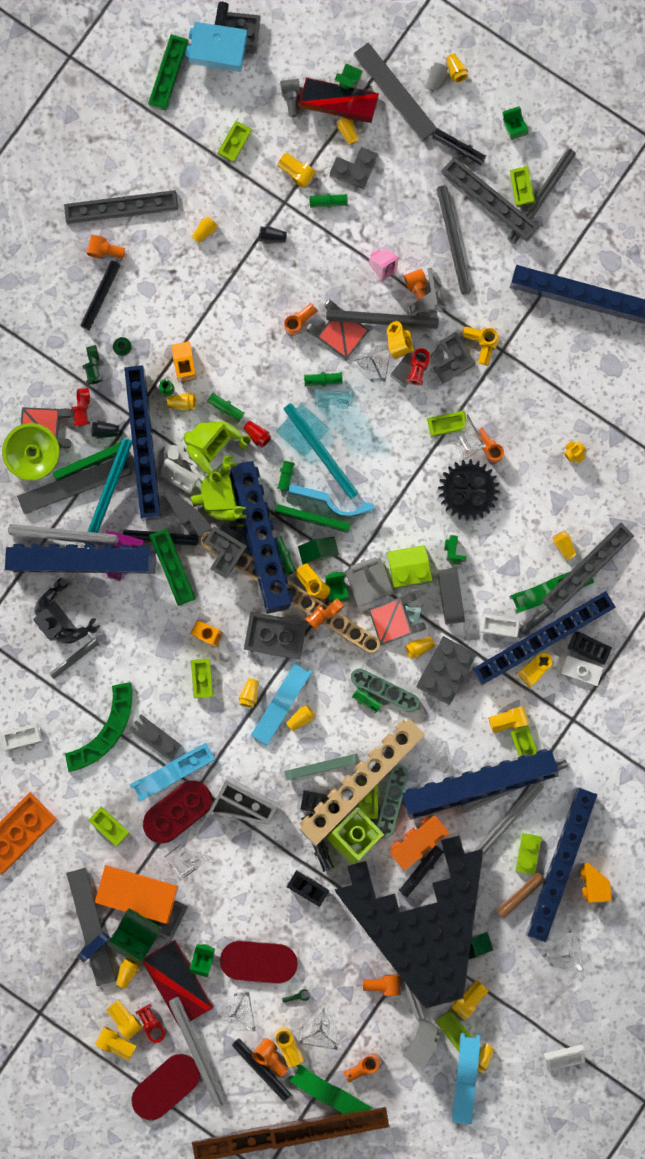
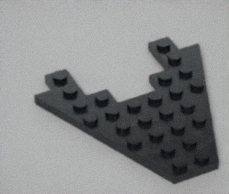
[335,835,483,1009]

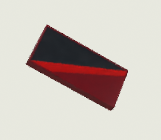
[298,77,379,123]
[142,940,214,1028]

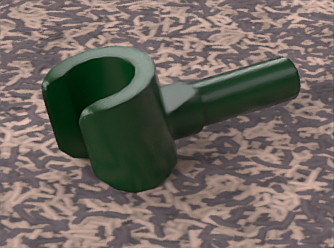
[282,989,310,1003]

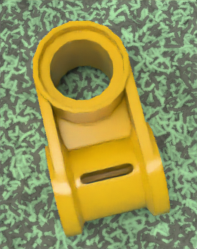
[387,321,414,359]
[517,653,553,688]

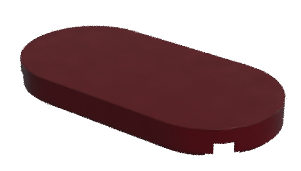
[143,780,212,843]
[220,940,298,984]
[131,1054,200,1120]

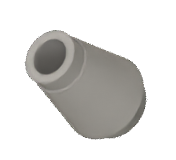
[426,62,448,92]

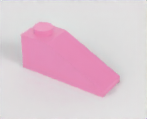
[369,249,399,282]

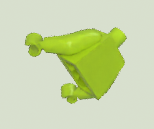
[183,421,251,486]
[191,455,246,521]

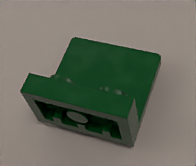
[107,908,161,965]

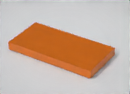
[0,792,58,875]
[94,865,179,924]

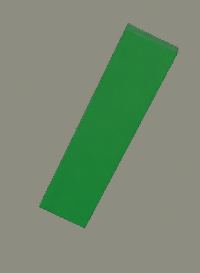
[148,34,189,111]
[53,443,121,481]
[275,504,351,533]
[149,528,196,606]

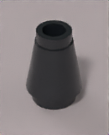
[259,225,287,244]
[92,420,119,439]

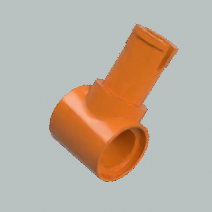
[86,235,126,259]
[404,268,427,300]
[284,302,318,336]
[473,427,504,463]
[363,975,401,996]
[252,1038,288,1077]
[343,1053,382,1083]

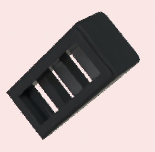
[567,631,612,665]
[300,791,339,814]

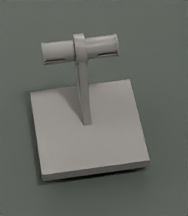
[407,268,445,316]
[345,557,394,607]

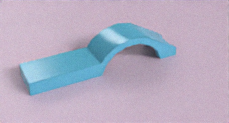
[289,484,374,518]
[251,662,313,745]
[130,743,215,802]
[452,1033,481,1124]

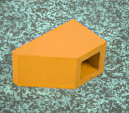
[171,341,197,382]
[580,863,612,903]

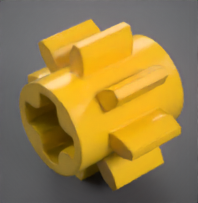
[563,440,587,464]

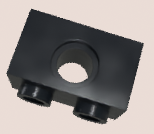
[286,870,330,907]

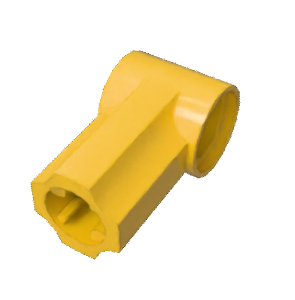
[277,152,317,189]
[295,563,330,600]
[488,706,529,733]
[450,980,489,1021]
[106,999,143,1041]
[95,1026,137,1061]
[275,1027,304,1068]

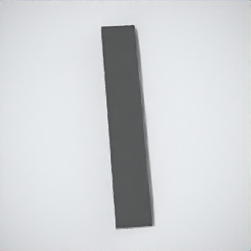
[354,42,437,142]
[441,157,539,242]
[64,190,179,224]
[17,459,131,514]
[541,522,634,614]
[66,867,116,986]

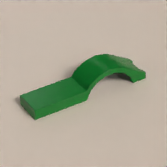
[509,572,594,614]
[288,1064,374,1113]

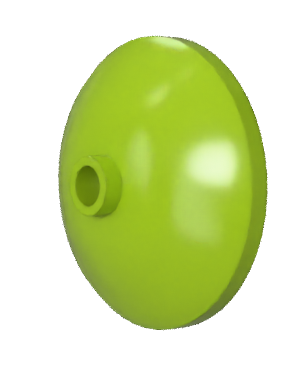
[2,423,60,481]

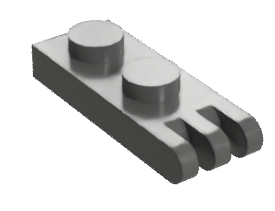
[129,714,182,761]

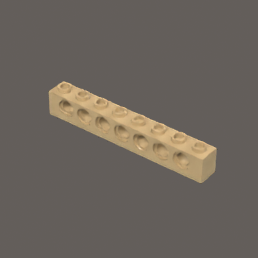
[299,719,425,846]

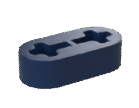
[77,931,110,963]

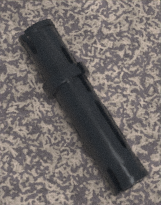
[432,128,487,166]
[301,814,334,872]
[399,845,444,898]

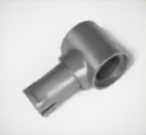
[280,78,301,117]

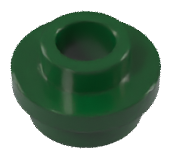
[113,337,132,356]

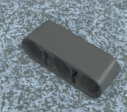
[438,567,465,625]

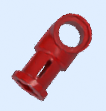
[406,348,430,386]
[71,388,90,426]
[135,1004,166,1043]

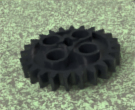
[438,459,500,521]

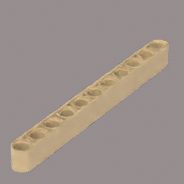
[201,532,380,654]

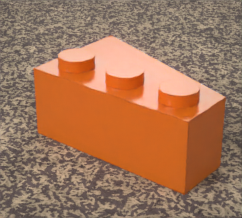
[389,815,450,871]

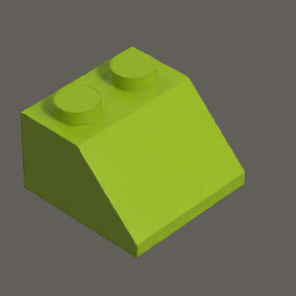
[387,545,432,589]
[325,806,384,865]

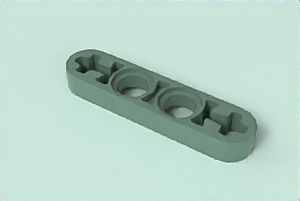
[351,669,420,712]
[284,754,359,781]
[377,765,408,839]

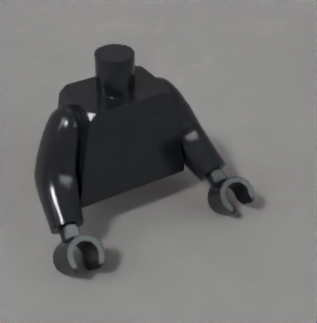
[33,578,100,644]

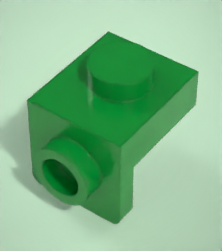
[335,64,363,90]
[502,106,529,140]
[444,535,467,565]
[325,572,349,604]
[189,944,215,978]

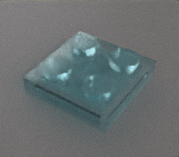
[314,390,353,409]
[276,403,330,457]

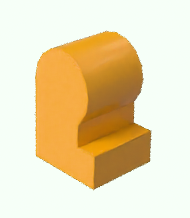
[190,620,223,648]

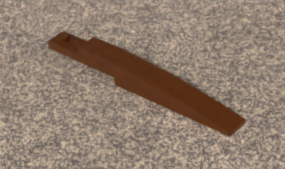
[192,1107,390,1159]

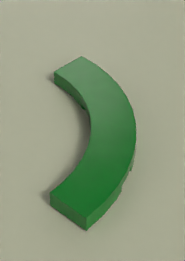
[65,682,132,772]

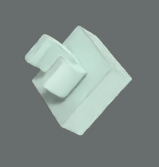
[405,606,421,625]

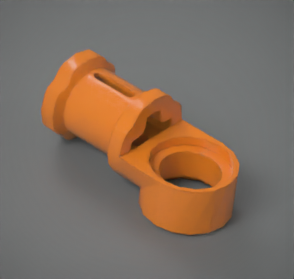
[305,599,344,631]

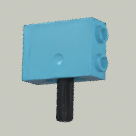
[186,1,248,72]

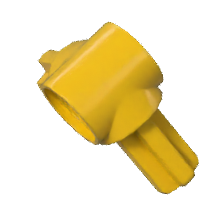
[463,327,500,366]

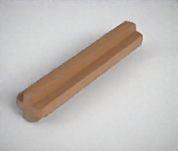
[497,873,545,918]

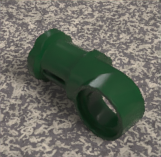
[82,345,103,385]

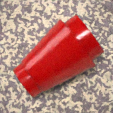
[243,421,272,448]

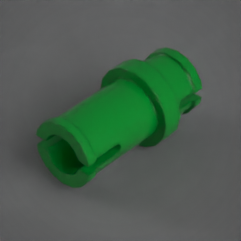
[159,379,174,396]
[277,461,295,491]
[351,687,382,713]

